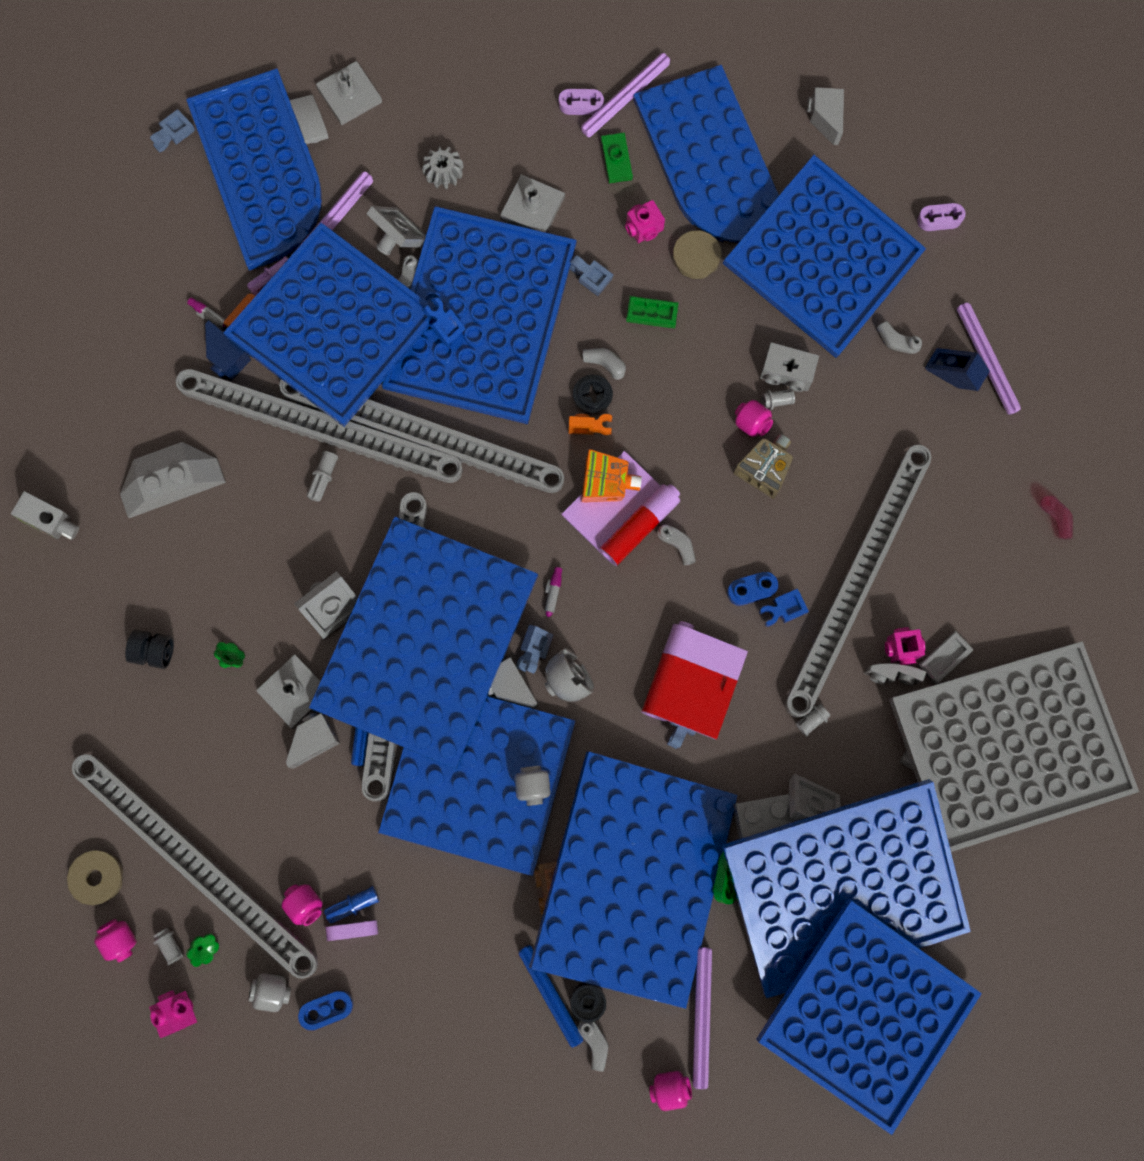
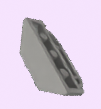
[120,442,226,518]

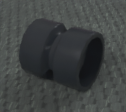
[125,629,174,669]
[570,982,606,1022]

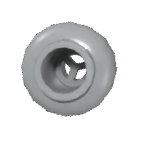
[514,766,551,806]
[248,973,291,1012]

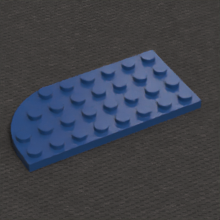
[633,65,779,243]
[186,69,322,271]

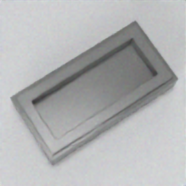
[917,631,974,685]

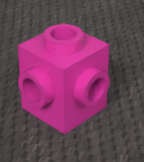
[625,200,665,244]
[885,627,925,666]
[149,990,197,1039]

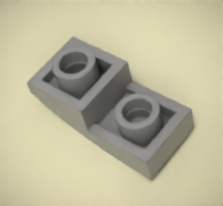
[290,95,329,144]
[864,664,926,686]

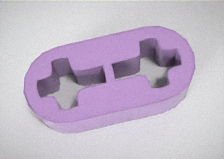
[559,89,604,115]
[917,203,966,231]
[325,920,378,941]

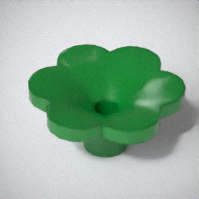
[214,642,245,668]
[186,934,219,967]

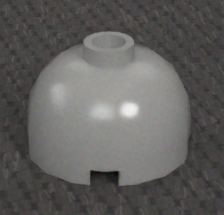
[545,648,594,702]

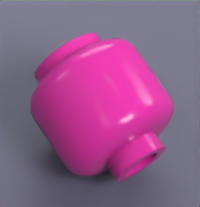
[735,400,773,437]
[281,884,323,926]
[94,919,137,963]
[649,1071,692,1111]

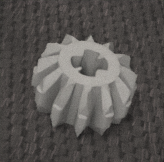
[422,146,464,190]

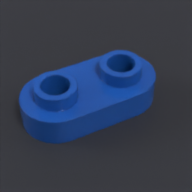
[727,572,778,606]
[298,990,354,1030]

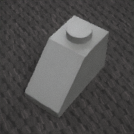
[807,87,844,145]
[489,658,537,708]
[286,712,340,769]

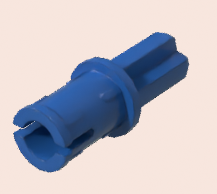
[324,886,379,923]

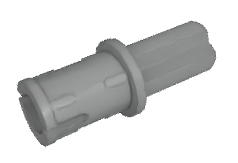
[307,451,338,502]

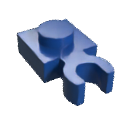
[422,297,466,345]
[759,589,809,627]

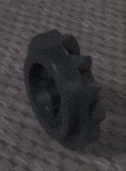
[573,375,613,414]

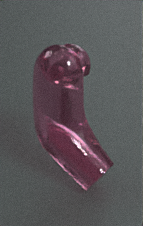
[1040,495,1073,540]

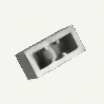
[760,342,819,392]

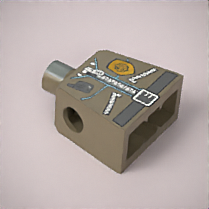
[733,434,793,499]

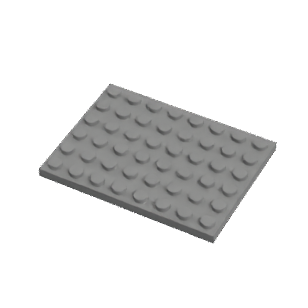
[889,641,1139,852]

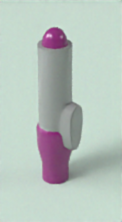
[187,297,227,329]
[544,567,563,617]

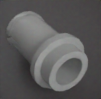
[761,389,795,410]
[795,704,830,737]
[153,928,184,966]

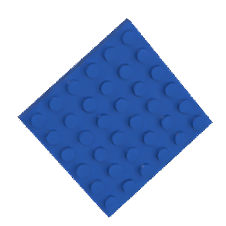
[722,155,926,358]
[223,223,435,427]
[378,696,575,876]
[756,899,982,1135]

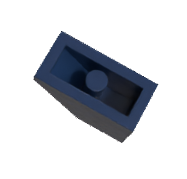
[205,320,251,381]
[925,348,990,391]

